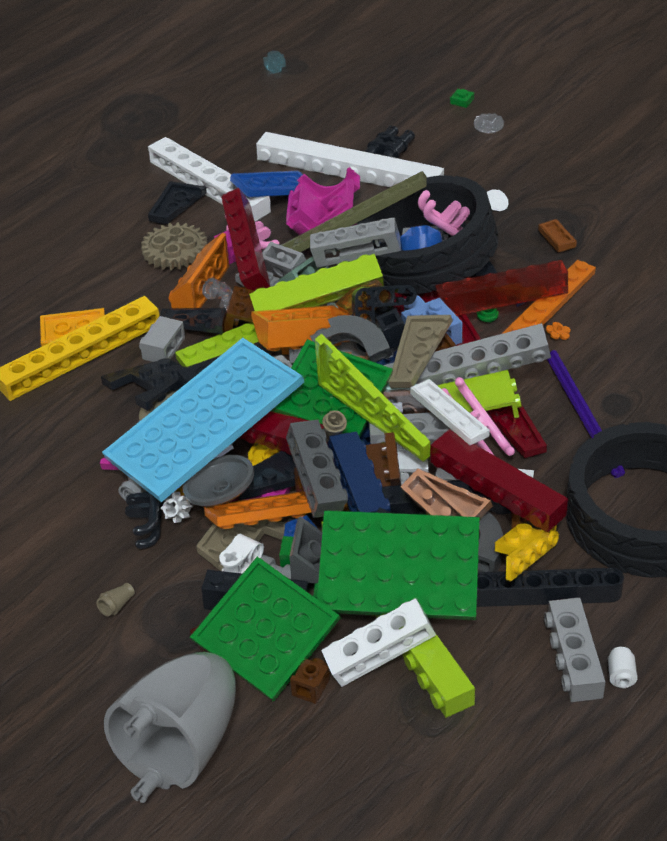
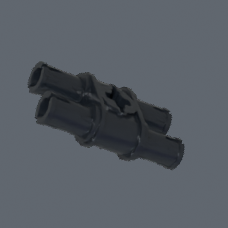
[364,125,415,159]

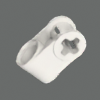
[219,534,264,574]

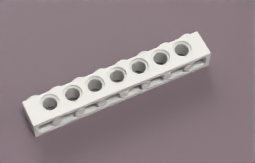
[148,137,271,221]

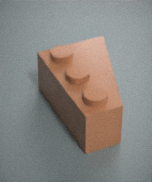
[400,469,493,519]

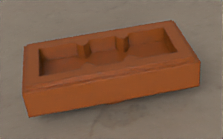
[538,219,577,252]

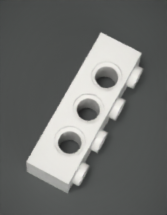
[321,598,436,687]

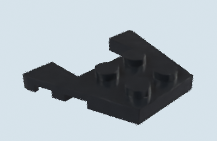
[101,358,185,411]

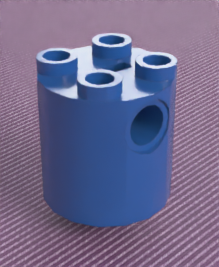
[400,225,442,251]

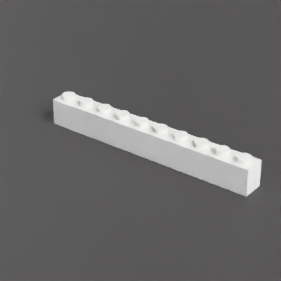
[256,132,444,187]

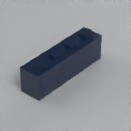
[327,431,391,513]

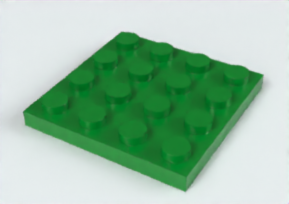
[271,339,393,437]
[190,556,340,702]

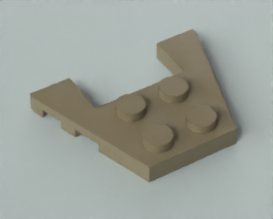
[196,519,293,571]

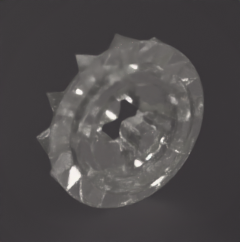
[474,113,504,133]

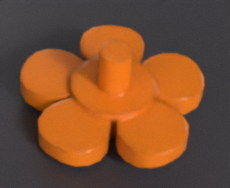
[546,322,571,340]

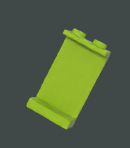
[437,370,522,418]

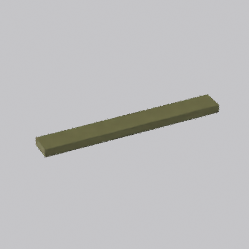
[282,171,427,252]

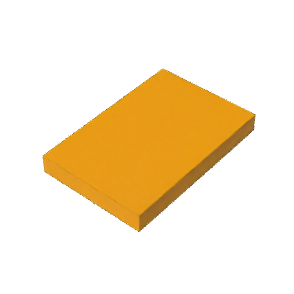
[40,308,105,346]

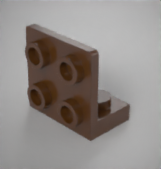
[223,286,254,332]
[366,432,401,487]

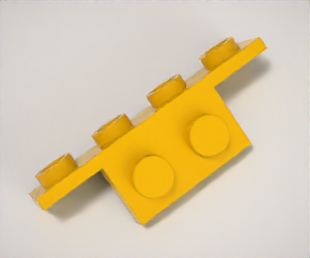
[495,524,559,581]

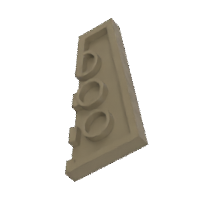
[389,315,453,388]

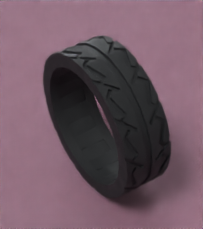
[357,175,499,294]
[566,422,667,578]

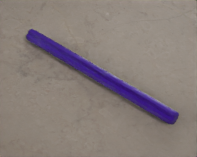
[547,350,625,478]

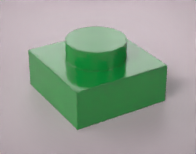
[450,89,474,108]

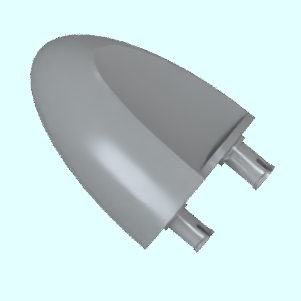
[104,652,236,803]

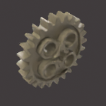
[141,222,208,270]

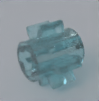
[263,51,286,73]

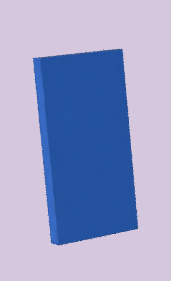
[230,171,303,197]

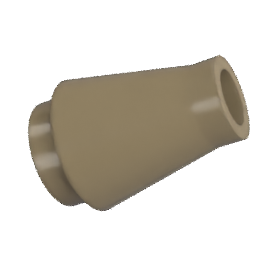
[322,411,347,442]
[96,583,135,616]

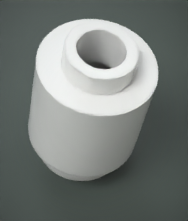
[608,647,637,688]

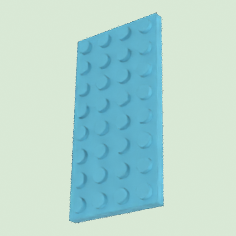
[102,338,304,502]

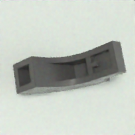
[310,315,393,363]
[478,512,503,572]

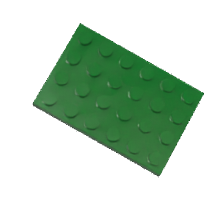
[317,510,480,620]

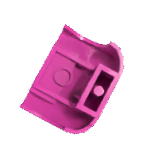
[286,167,360,235]

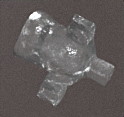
[202,278,233,312]

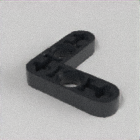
[352,284,417,352]

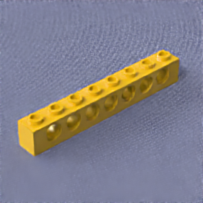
[0,296,159,401]

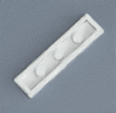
[410,379,490,445]

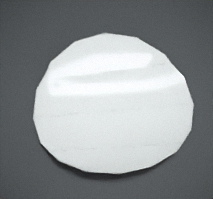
[487,189,509,211]

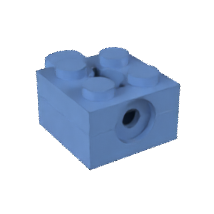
[401,296,462,345]

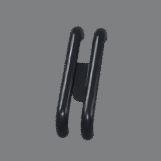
[125,492,162,549]

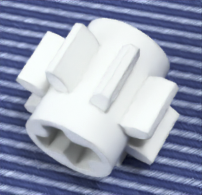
[161,492,193,523]

